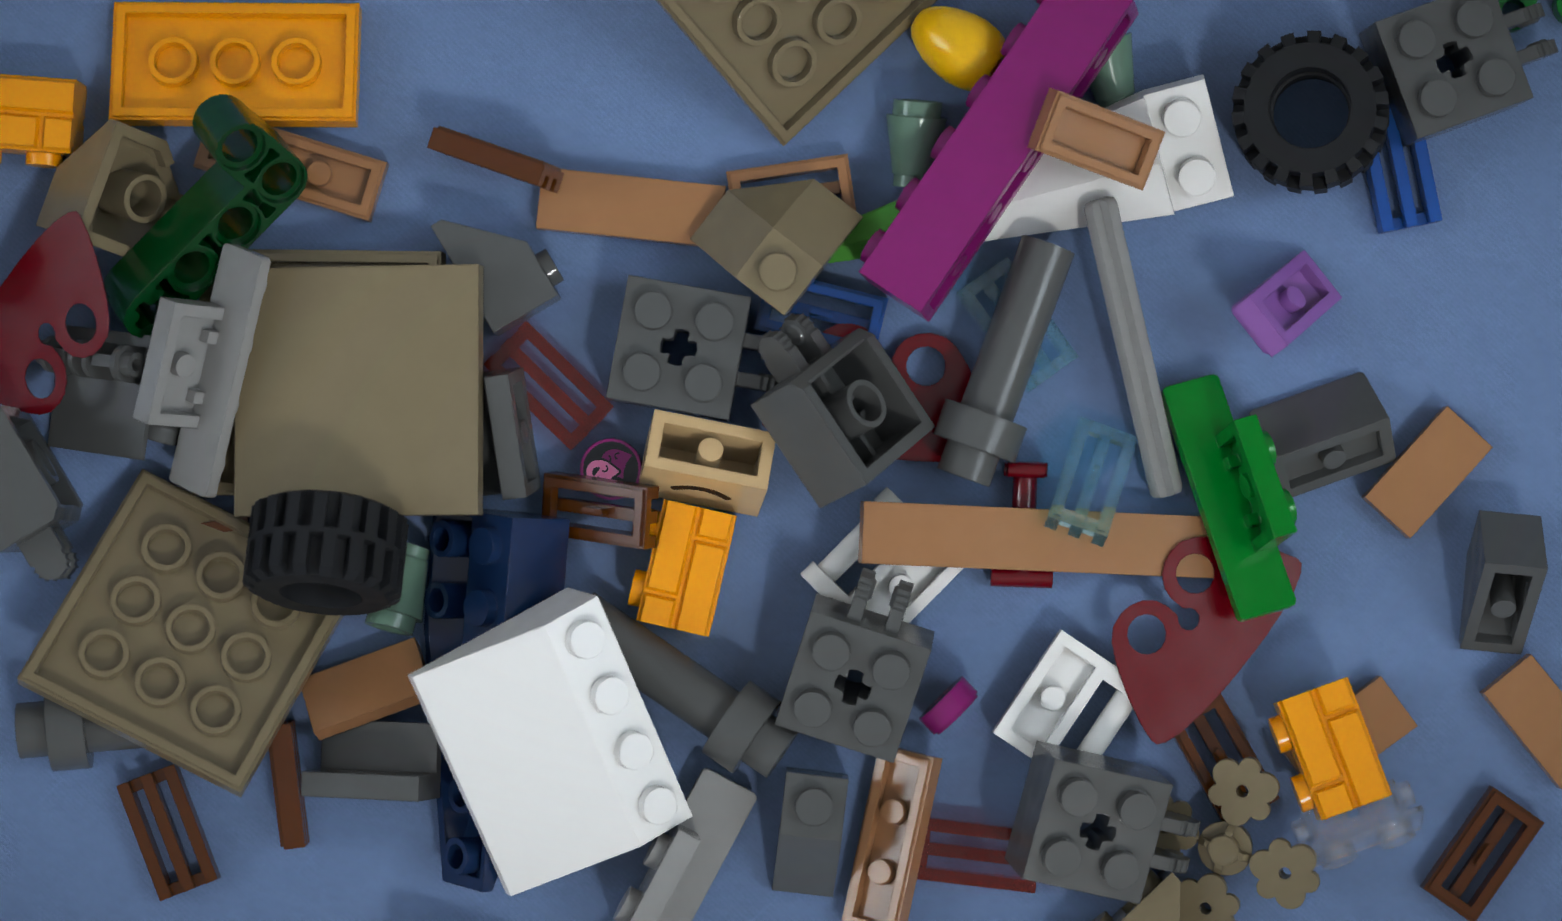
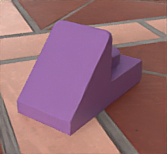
[1231,250,1342,357]

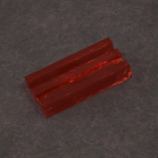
[483,321,615,451]
[917,817,1036,893]

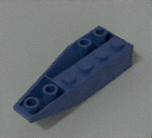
[424,509,570,892]

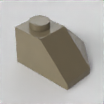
[36,119,183,257]
[690,179,863,316]

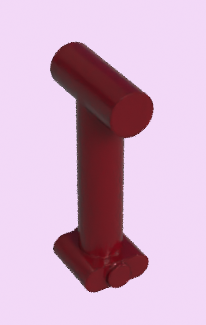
[990,461,1053,588]

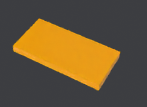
[108,2,362,128]

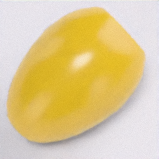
[911,6,1006,91]

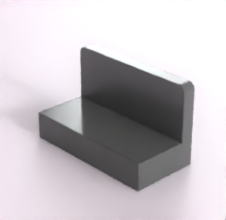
[483,367,541,500]
[1249,372,1396,497]
[301,721,441,802]

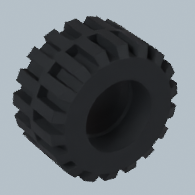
[1231,31,1389,194]
[242,490,409,616]

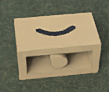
[638,409,775,517]

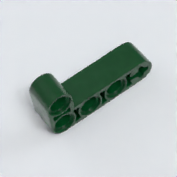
[103,94,308,338]

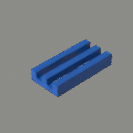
[1366,106,1442,234]
[754,280,889,345]

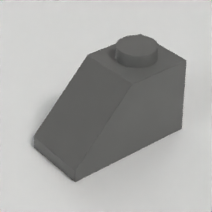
[431,220,564,336]
[1459,510,1548,655]
[772,767,849,897]

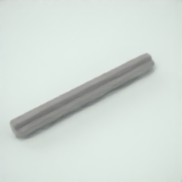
[1084,197,1182,498]

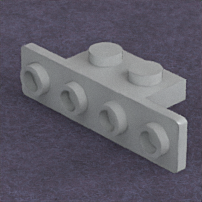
[133,243,271,498]
[613,768,757,921]

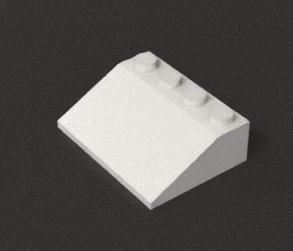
[408,587,693,896]

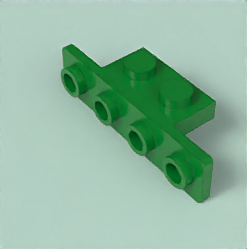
[1161,374,1297,622]

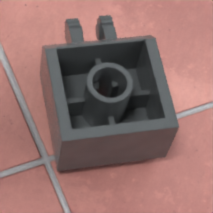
[1359,0,1559,148]
[606,275,778,422]
[751,313,935,508]
[0,405,83,581]
[775,568,935,763]
[1004,741,1201,904]

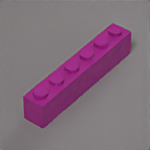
[859,0,1139,322]

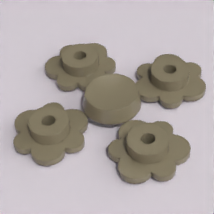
[1156,757,1320,921]

